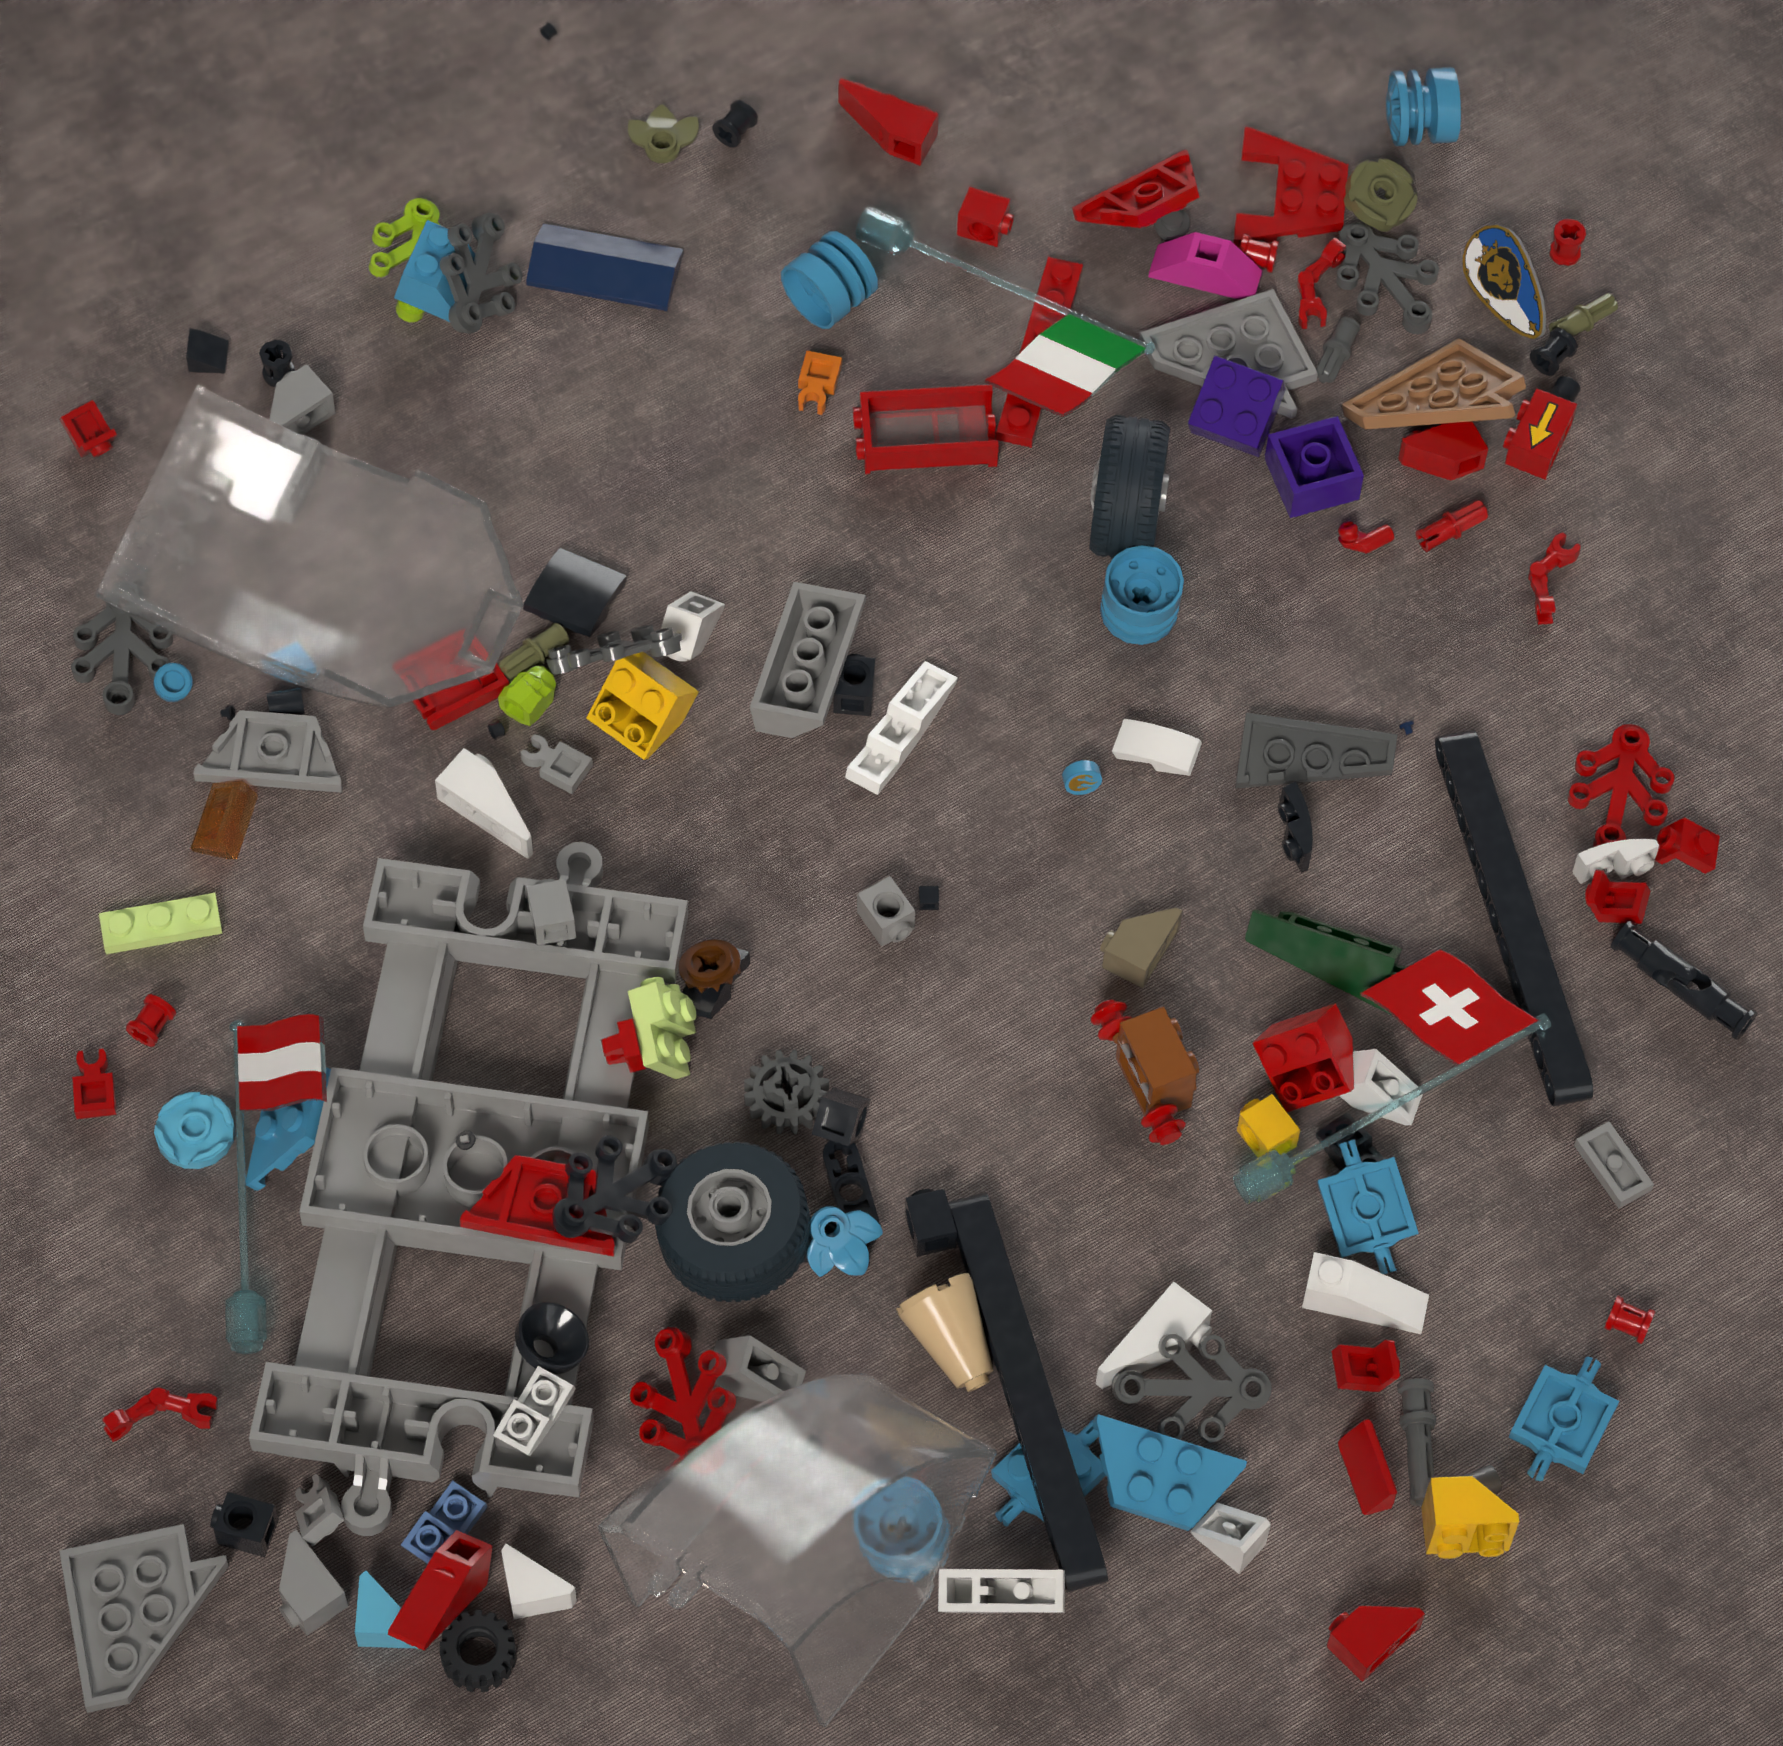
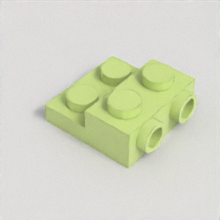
[628,977,697,1079]

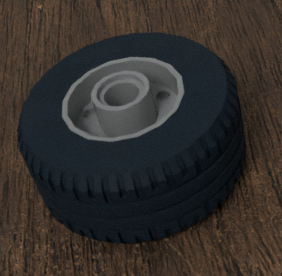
[1089,415,1170,558]
[654,1142,811,1302]

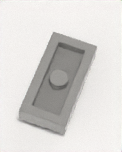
[1574,1122,1654,1209]

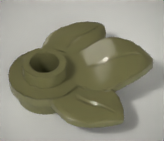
[628,104,699,163]

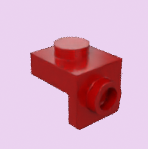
[59,400,118,458]
[1655,817,1720,874]
[1585,870,1651,924]
[1331,1340,1400,1392]

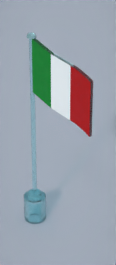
[855,205,1155,417]

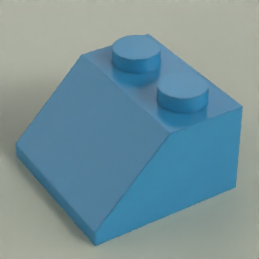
[394,220,475,322]

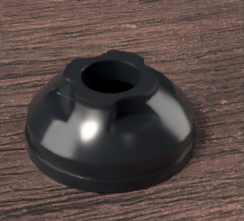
[515,1302,589,1374]

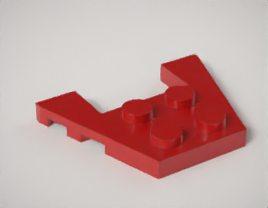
[1233,127,1349,248]

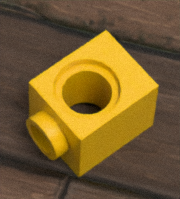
[1237,1094,1300,1167]

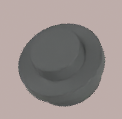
[1154,210,1190,241]

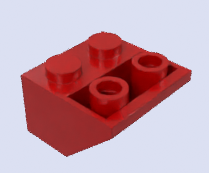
[1252,1003,1354,1112]

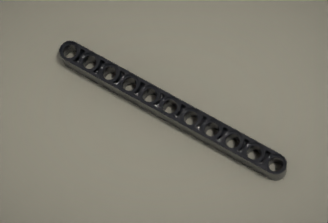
[1435,730,1593,1107]
[948,1192,1108,1593]

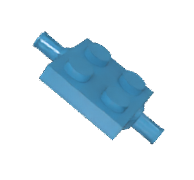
[1316,1140,1419,1274]
[1509,1357,1619,1481]
[991,1420,1106,1527]

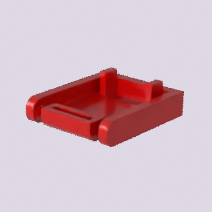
[393,626,509,730]

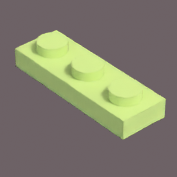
[99,893,222,954]

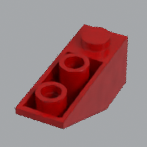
[838,78,939,166]
[388,1530,493,1651]

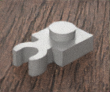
[520,734,593,794]
[295,1474,344,1546]

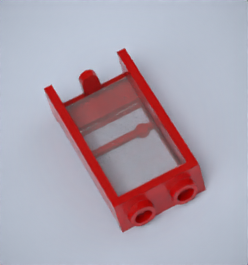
[853,385,999,474]

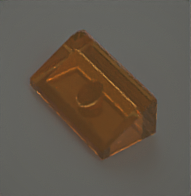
[190,780,258,859]

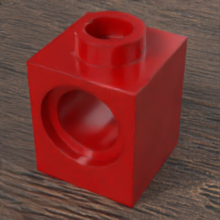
[957,187,1014,248]

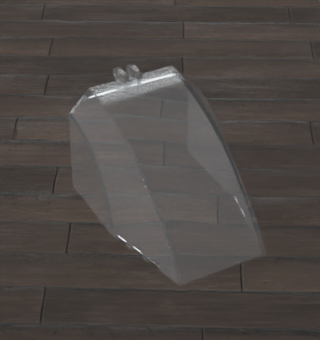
[597,1373,997,1727]

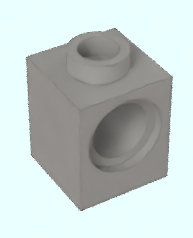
[857,876,915,947]
[526,879,576,946]

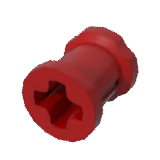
[1549,219,1586,266]
[1240,234,1279,273]
[126,994,176,1047]
[1604,1296,1656,1344]

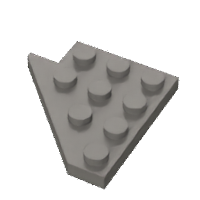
[1139,289,1318,418]
[59,1524,229,1713]

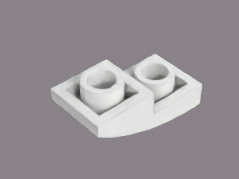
[1112,719,1202,776]
[1572,839,1660,884]
[493,1366,576,1456]

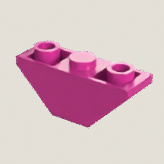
[1148,232,1263,300]

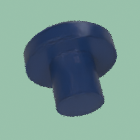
[1399,721,1414,735]

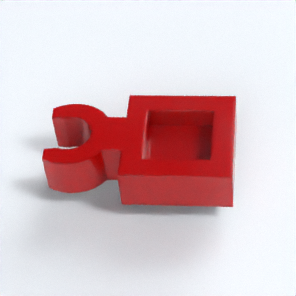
[72,1048,117,1119]

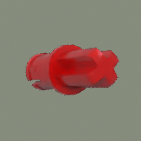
[1416,500,1488,552]

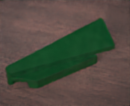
[1245,910,1407,1015]

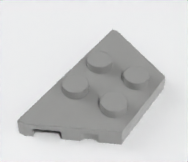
[193,710,343,793]

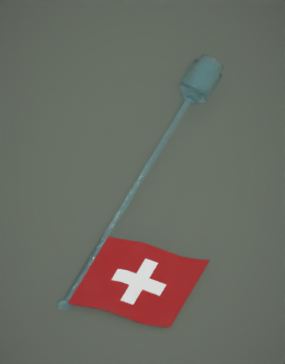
[1233,949,1551,1204]

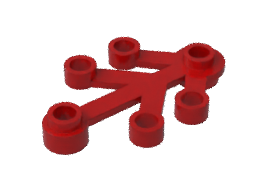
[1568,724,1675,847]
[630,1327,736,1476]

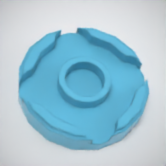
[154,1092,235,1169]

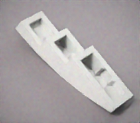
[845,661,958,795]

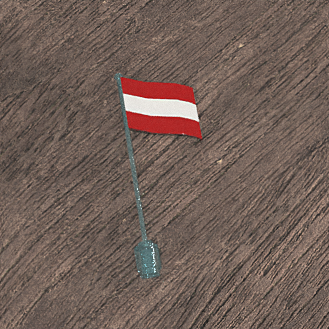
[225,1014,327,1354]

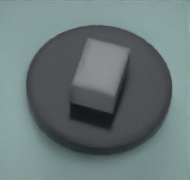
[456,1131,476,1150]

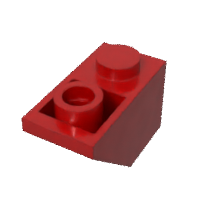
[1398,421,1488,481]

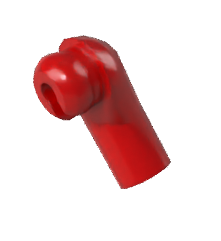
[1338,522,1395,554]

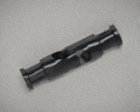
[1610,921,1758,1040]

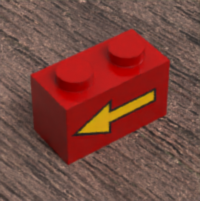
[1503,388,1578,480]

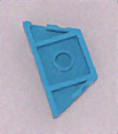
[245,1067,331,1191]
[1093,1414,1247,1531]

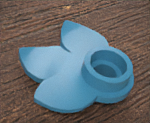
[807,1206,883,1277]

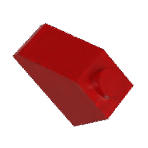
[1327,1606,1425,1682]

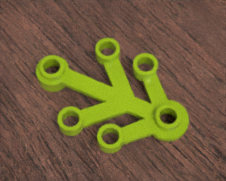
[368,198,440,322]

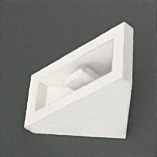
[1190,1503,1271,1574]
[501,1544,577,1620]

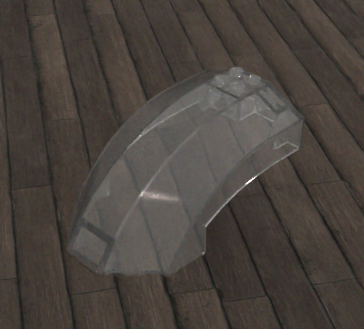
[95,385,524,708]

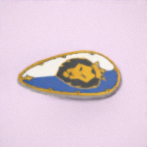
[1463,225,1546,339]

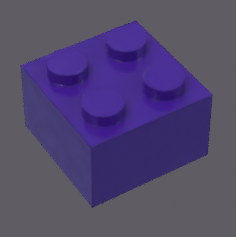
[1188,355,1286,457]
[1264,416,1364,518]

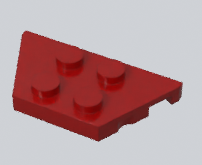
[1072,149,1200,228]
[460,1155,615,1257]

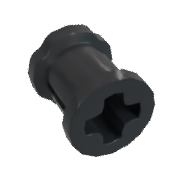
[712,100,758,148]
[1530,328,1578,376]
[259,340,295,387]

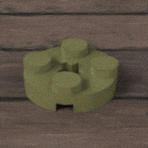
[1344,159,1417,232]

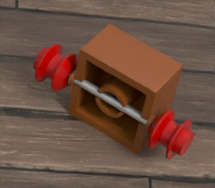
[1090,1000,1199,1145]

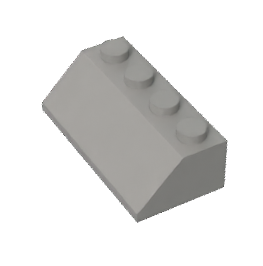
[750,582,866,738]

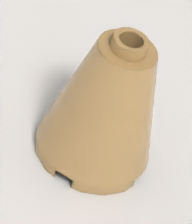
[896,1273,994,1392]

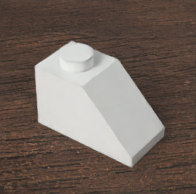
[661,591,725,661]
[1340,1049,1424,1125]

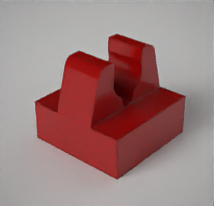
[601,1018,646,1073]

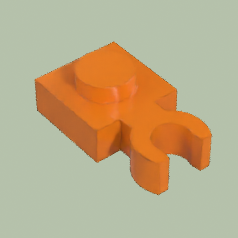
[798,351,842,415]

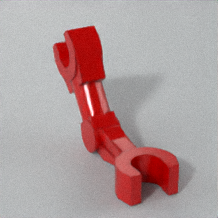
[1297,238,1346,329]
[1528,532,1581,625]
[102,1387,218,1442]

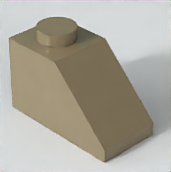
[1100,907,1183,988]

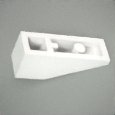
[435,748,533,859]
[1302,1252,1429,1334]
[1096,1282,1212,1389]
[938,1569,1065,1613]

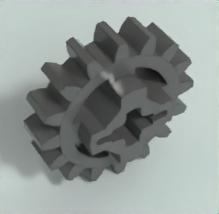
[744,1050,829,1135]

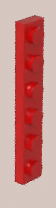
[996,257,1083,448]

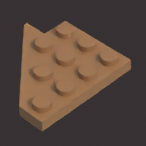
[1342,338,1526,429]

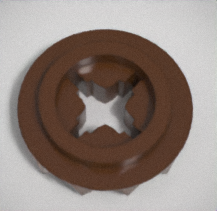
[679,939,741,993]

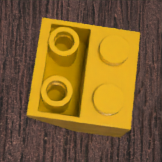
[586,652,699,760]
[1421,1476,1520,1559]

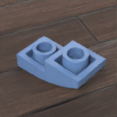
[401,1480,488,1564]

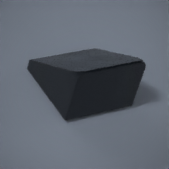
[186,328,229,374]

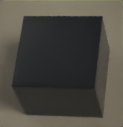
[919,886,939,910]

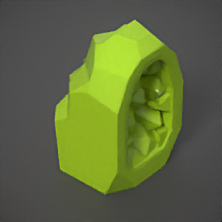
[498,666,556,726]

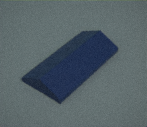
[526,223,684,311]

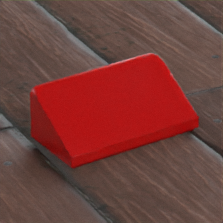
[1338,1419,1397,1515]

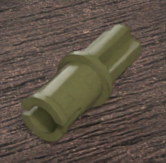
[1549,293,1618,336]
[498,623,569,680]

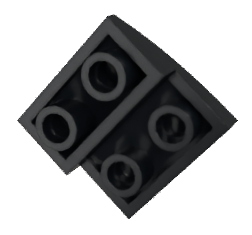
[523,548,627,637]

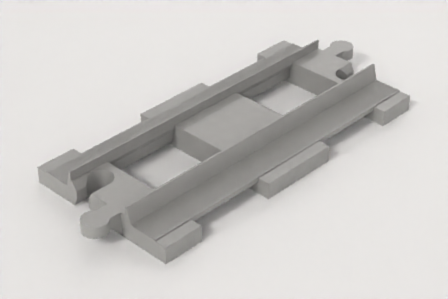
[249,842,688,1536]

